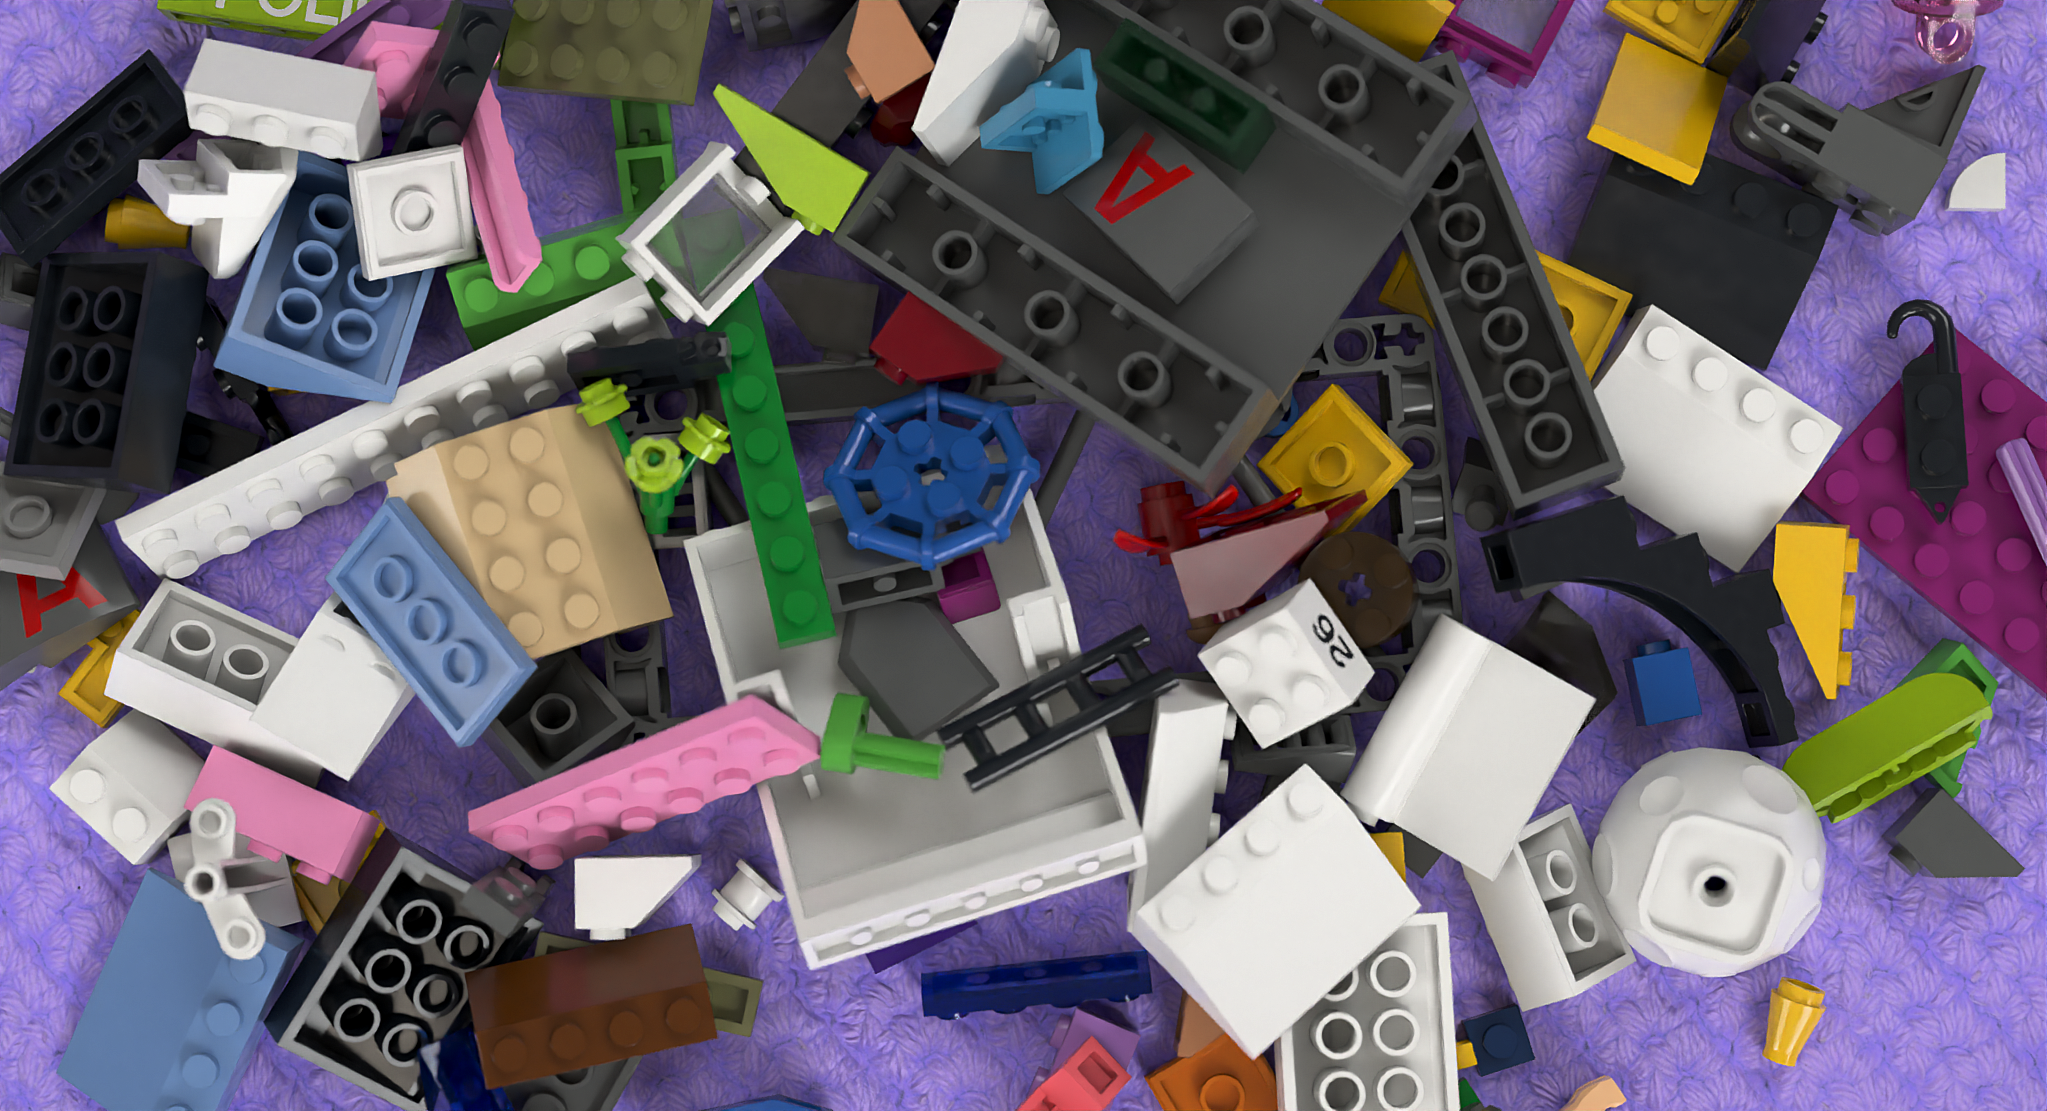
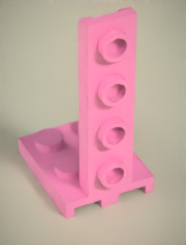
[342,21,542,293]

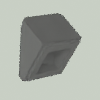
[0,252,42,331]

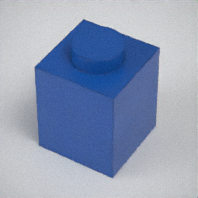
[1623,639,1702,726]

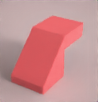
[1015,1036,1132,1111]

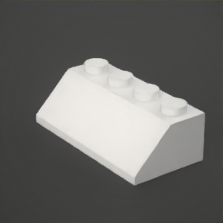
[104,578,326,789]
[1127,679,1237,933]

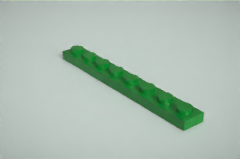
[680,207,837,650]

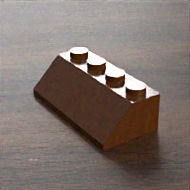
[464,923,718,1090]

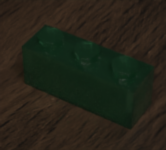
[1093,17,1277,174]

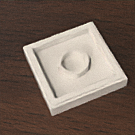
[347,144,478,281]

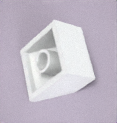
[49,709,206,865]
[575,854,701,940]

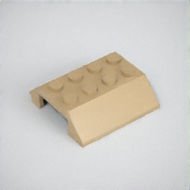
[385,404,674,660]

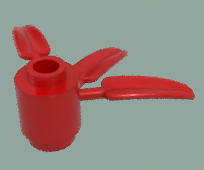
[1113,481,1303,566]

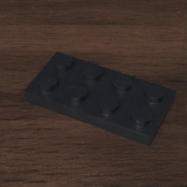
[0,49,196,268]

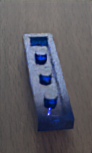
[921,950,1153,1020]

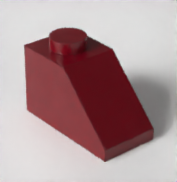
[869,291,1004,386]

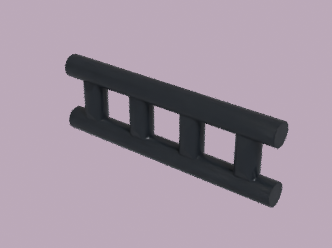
[936,624,1180,794]

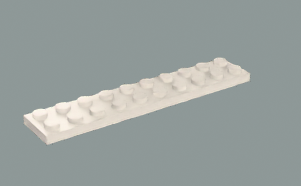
[115,275,674,581]

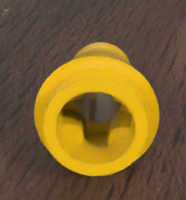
[105,194,191,250]
[1762,977,1827,1067]

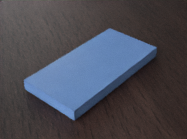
[325,497,538,748]

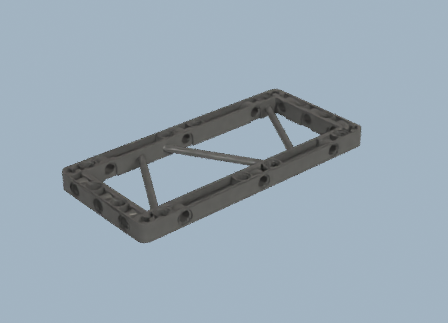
[603,314,1463,749]

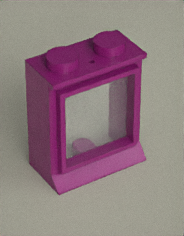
[1434,0,1575,89]

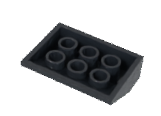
[1705,0,1828,96]
[1565,149,1839,371]
[3,251,210,494]
[263,827,544,1111]

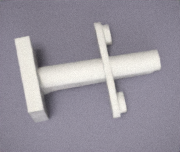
[166,798,307,960]

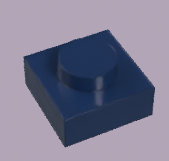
[1461,1003,1535,1077]

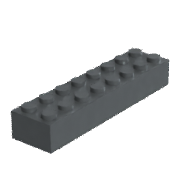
[1397,50,1625,521]

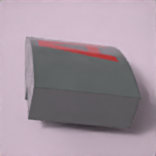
[1062,113,1260,305]
[0,516,141,691]

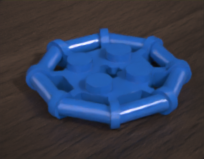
[823,381,1040,570]

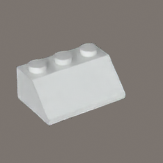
[184,38,383,162]
[1460,803,1636,1012]

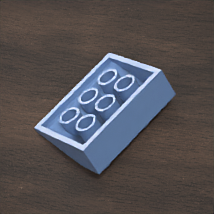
[213,150,436,403]
[56,867,305,1111]

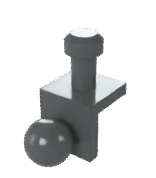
[1451,437,1509,532]

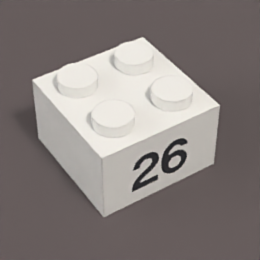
[1198,578,1375,749]

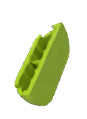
[1781,673,1993,824]

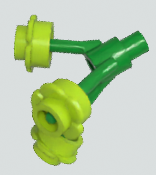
[575,377,731,535]

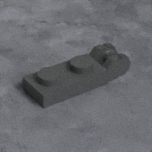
[459,856,556,937]

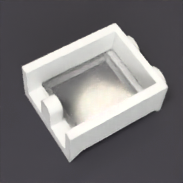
[615,141,805,326]

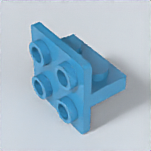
[979,48,1104,194]

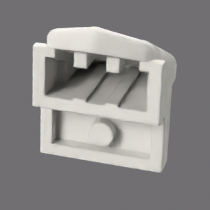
[137,139,298,279]

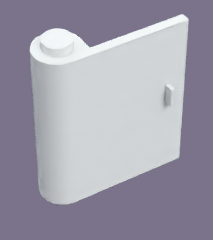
[1340,613,1596,881]

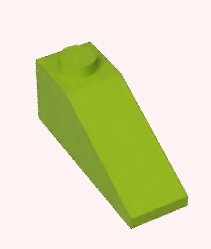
[713,83,871,236]

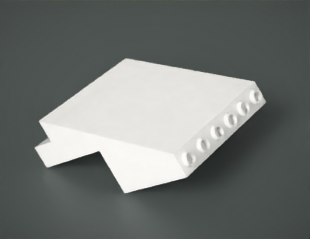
[683,444,1149,970]

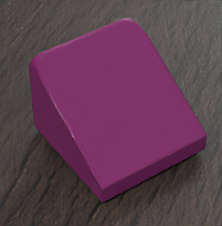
[936,546,1001,624]

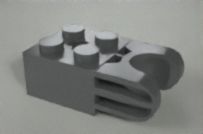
[1729,81,1948,236]

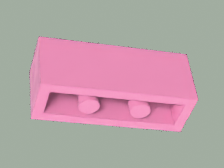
[183,745,380,886]

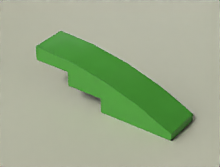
[610,99,686,255]

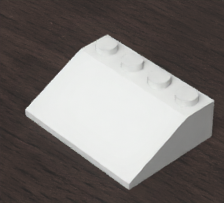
[1591,304,1843,574]
[1132,763,1421,1060]
[1274,912,1460,1111]

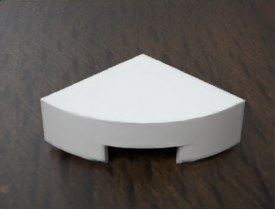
[1944,153,2006,212]

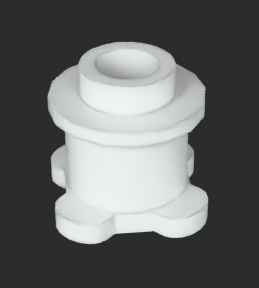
[711,858,785,931]

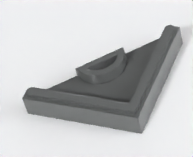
[1862,64,1986,159]

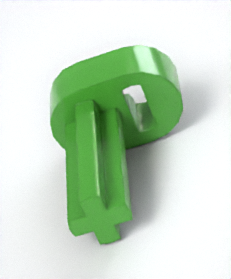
[821,692,946,780]

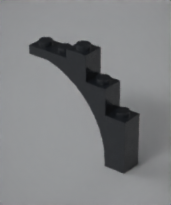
[1480,495,1799,748]

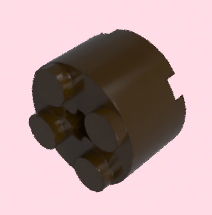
[1297,531,1419,649]

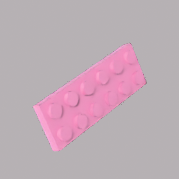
[468,694,821,870]

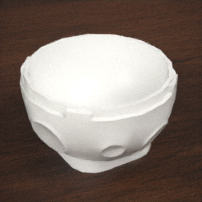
[1592,747,1826,977]

